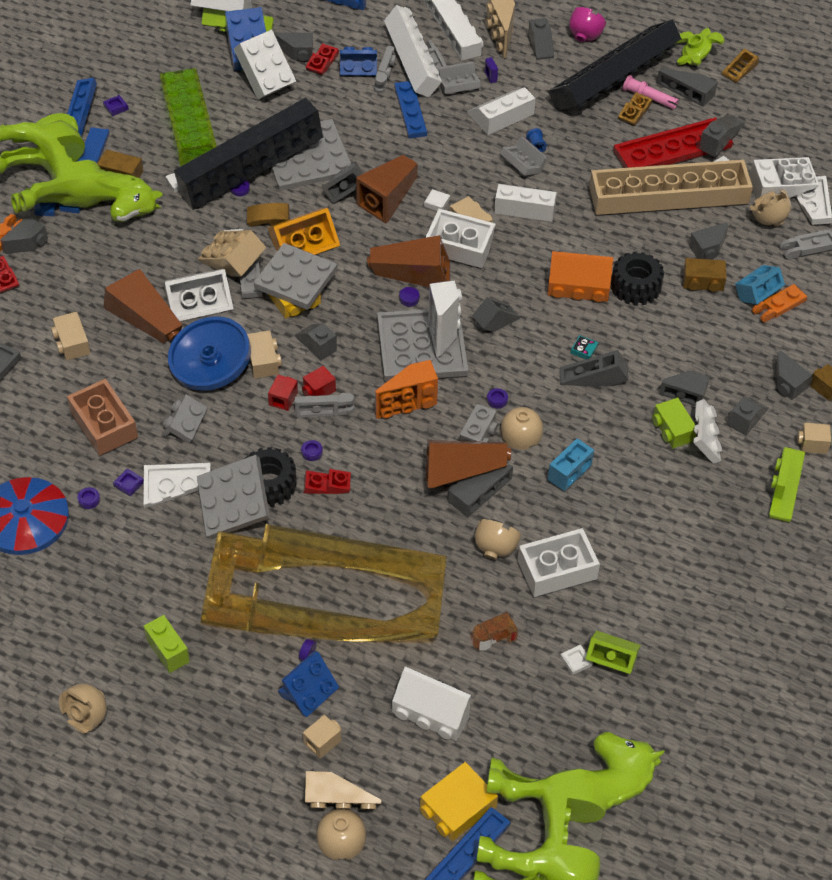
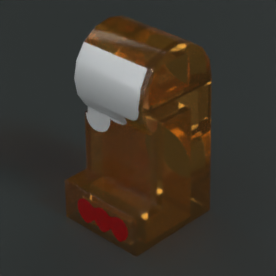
[472,612,518,651]

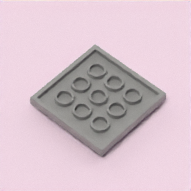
[271,119,351,191]
[377,309,468,382]

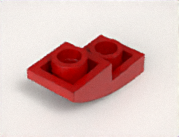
[305,43,339,74]
[0,256,20,293]
[303,469,351,494]

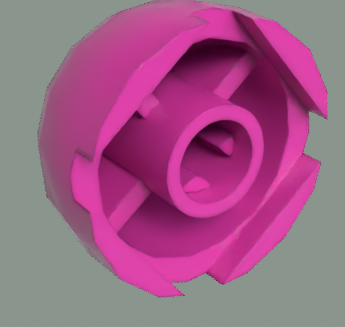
[569,7,606,42]

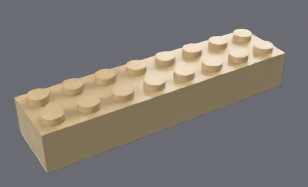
[589,160,753,215]

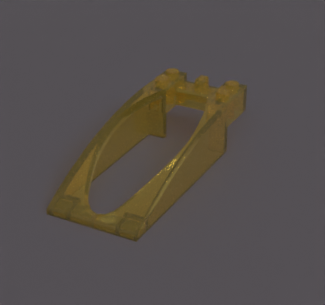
[200,524,447,641]

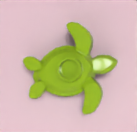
[676,28,725,66]

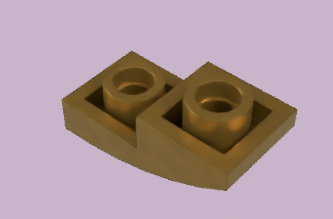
[618,92,652,125]
[247,203,289,227]

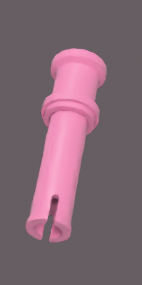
[623,75,679,110]

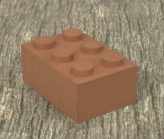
[67,379,138,456]

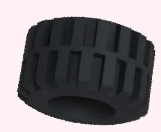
[611,252,664,306]
[244,447,297,507]

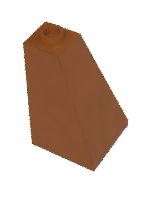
[356,155,418,224]
[367,235,450,288]
[103,269,182,343]
[426,440,511,488]

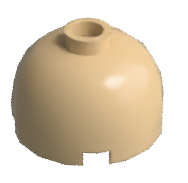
[750,189,791,226]
[500,407,543,450]
[475,519,521,560]
[59,683,107,733]
[316,808,366,860]

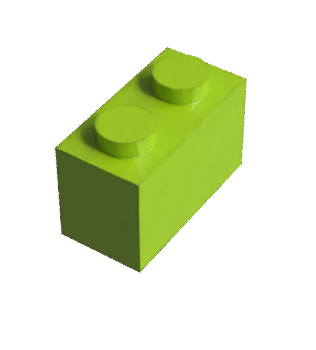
[652,398,697,449]
[143,615,190,673]
[585,630,641,674]

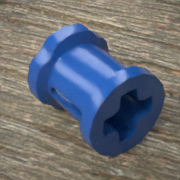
[526,128,547,152]

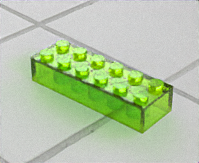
[159,68,217,166]

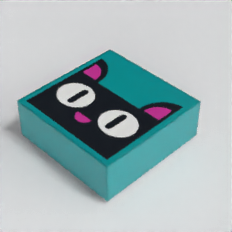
[571,335,598,360]

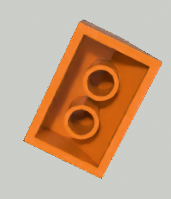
[548,251,613,302]

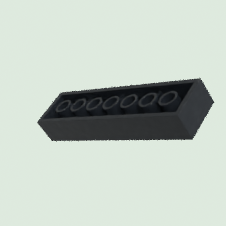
[548,19,682,111]
[174,97,323,210]

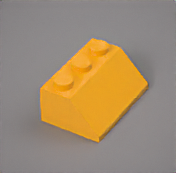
[267,208,341,255]

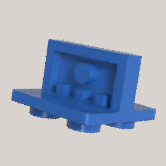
[340,47,377,76]
[278,651,339,717]

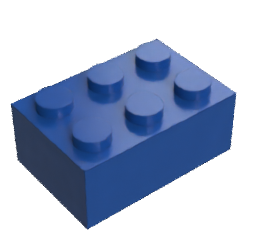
[225,7,266,71]

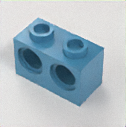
[735,265,785,304]
[548,438,594,492]

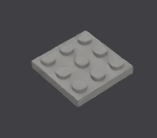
[254,243,337,310]
[197,455,270,539]

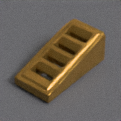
[722,48,759,83]

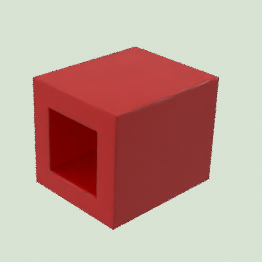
[302,365,336,396]
[268,374,298,411]

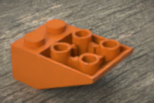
[375,360,438,419]

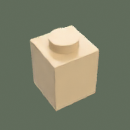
[797,423,831,454]
[303,715,341,759]

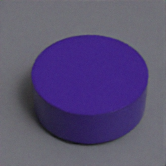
[231,181,250,197]
[399,287,420,307]
[487,388,508,409]
[301,440,323,461]
[77,487,100,509]
[299,639,317,661]

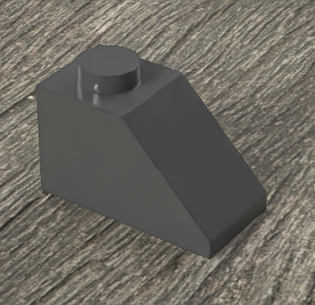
[528,18,554,60]
[276,33,313,61]
[322,161,364,203]
[0,216,48,254]
[689,222,728,260]
[472,297,521,332]
[295,323,337,361]
[775,351,812,400]
[659,370,710,406]
[728,397,769,436]

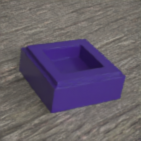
[484,57,498,83]
[103,95,129,117]
[113,468,144,497]

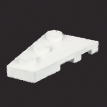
[794,176,832,225]
[694,399,722,463]
[144,463,211,508]

